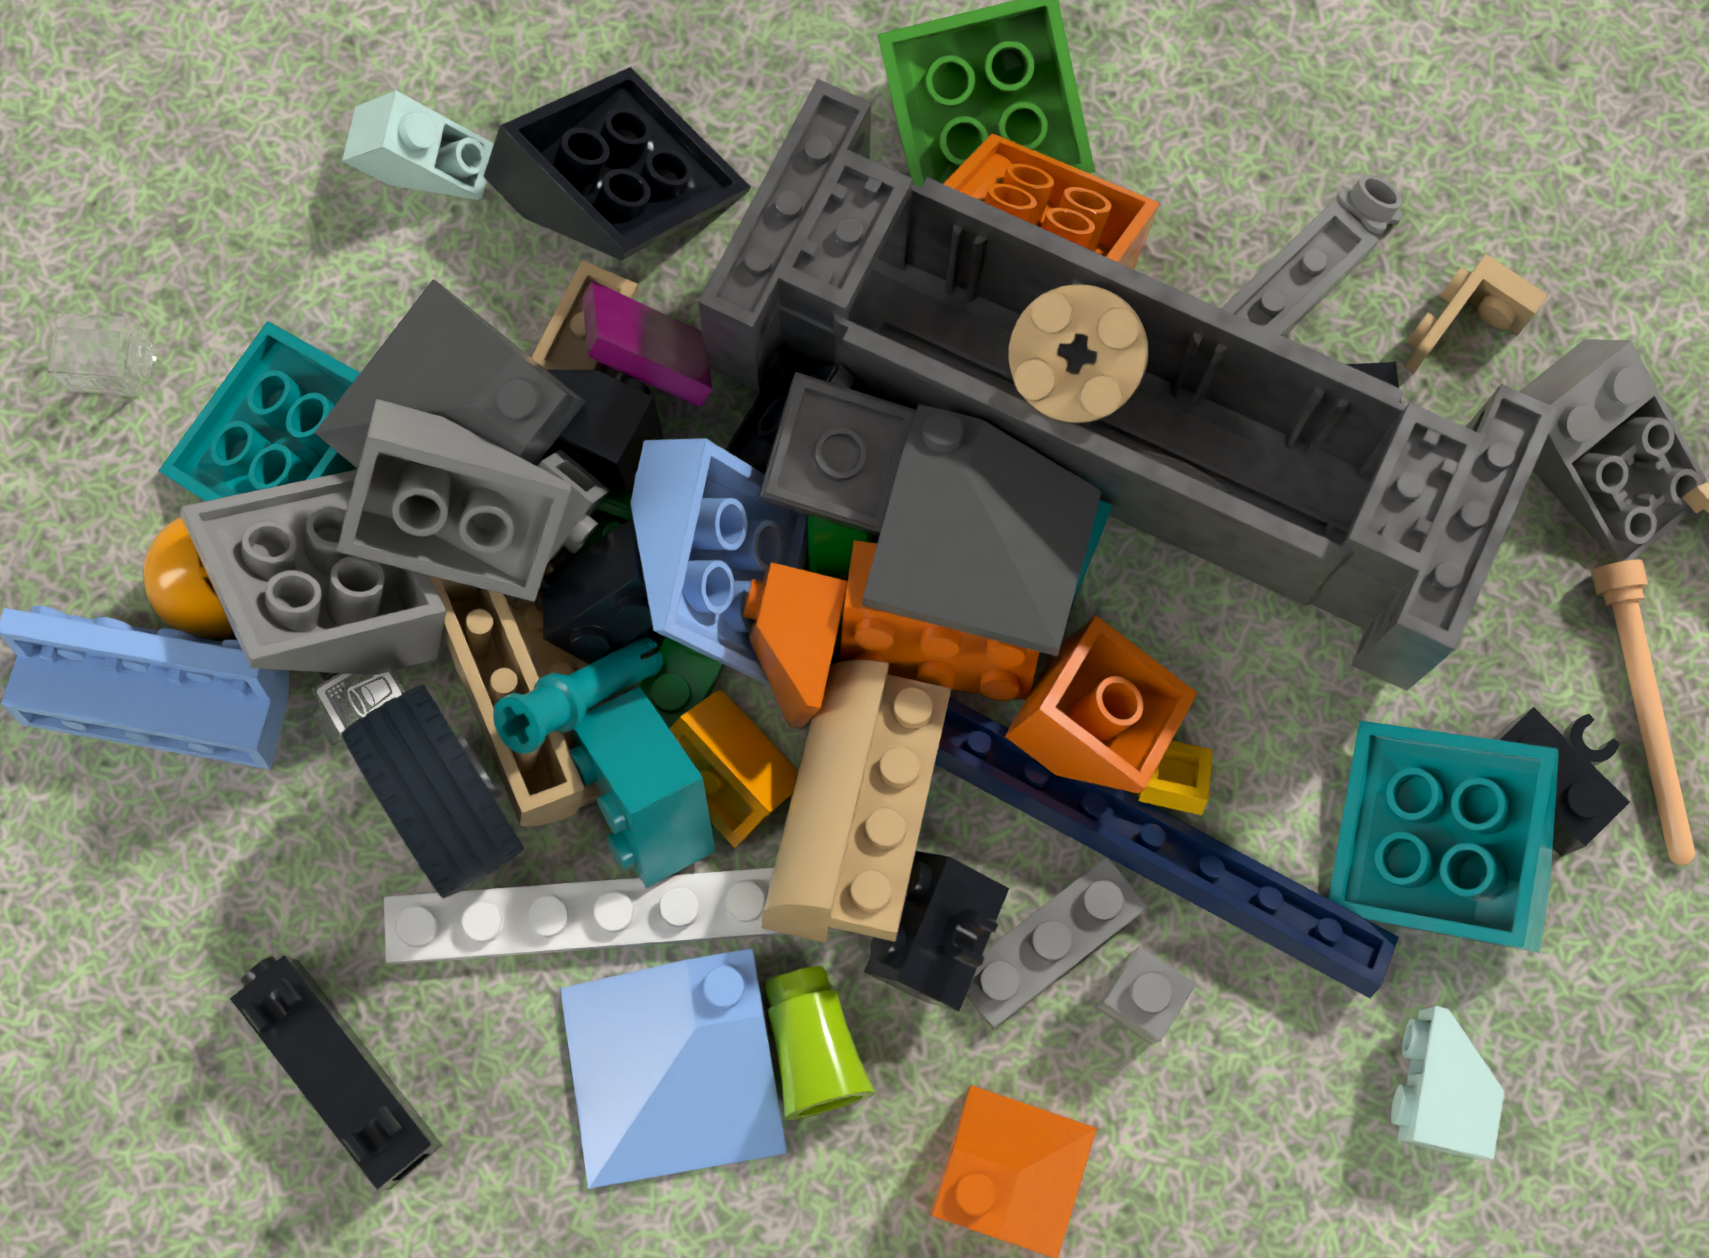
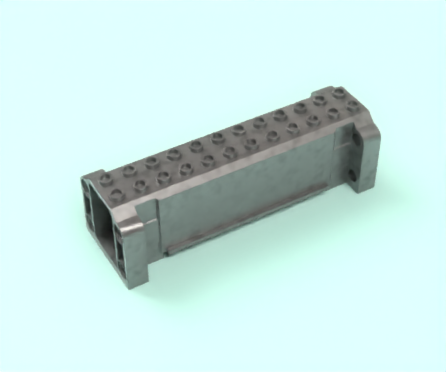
[698,79,1559,691]

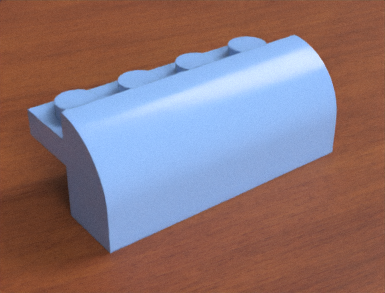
[0,606,289,770]

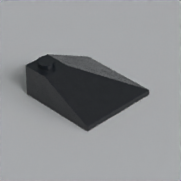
[483,67,751,261]

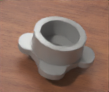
[1336,175,1402,234]

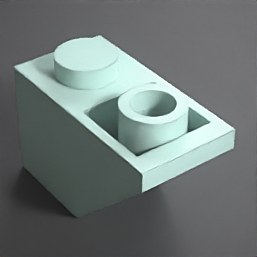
[342,90,494,200]
[1391,1006,1505,1160]

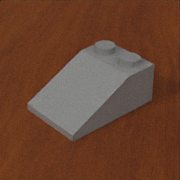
[337,399,571,602]

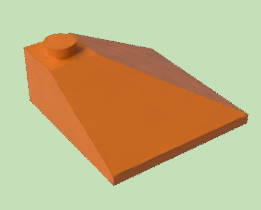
[943,133,1160,269]

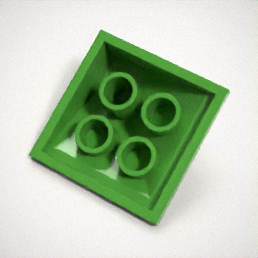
[877,0,1096,187]

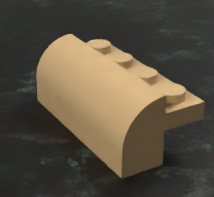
[428,562,608,827]
[762,660,951,943]

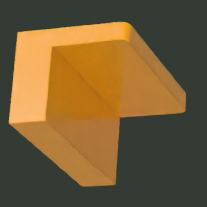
[670,690,798,848]

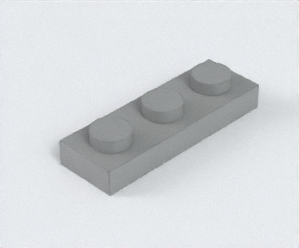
[1221,200,1379,337]
[966,857,1148,1030]

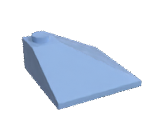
[630,438,809,686]
[560,948,787,1189]

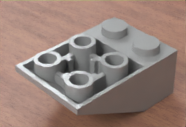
[1520,339,1708,562]

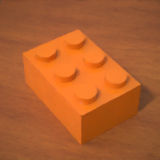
[840,541,1040,701]

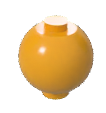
[143,517,235,639]

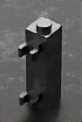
[230,955,443,1190]

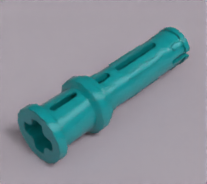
[493,636,663,754]

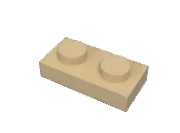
[531,260,639,371]

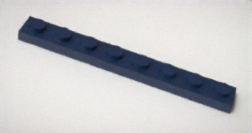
[935,697,1399,999]

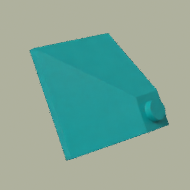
[158,321,360,502]
[1328,720,1559,953]

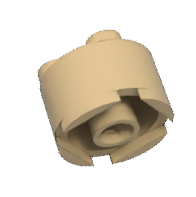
[1009,285,1148,423]

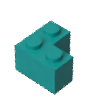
[569,686,715,888]

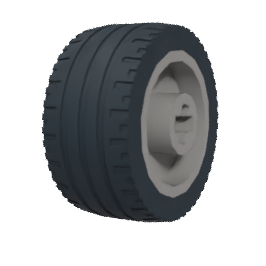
[341,684,524,899]

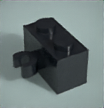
[543,517,658,664]
[1494,707,1630,857]
[864,851,1009,1012]

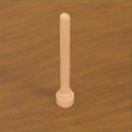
[1591,560,1695,866]

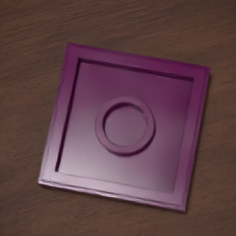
[582,280,713,406]

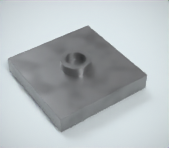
[758,372,916,537]

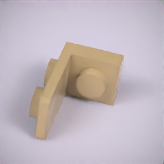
[1404,254,1548,374]

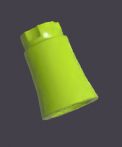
[765,966,876,1120]

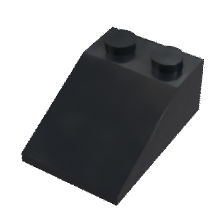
[541,369,663,494]

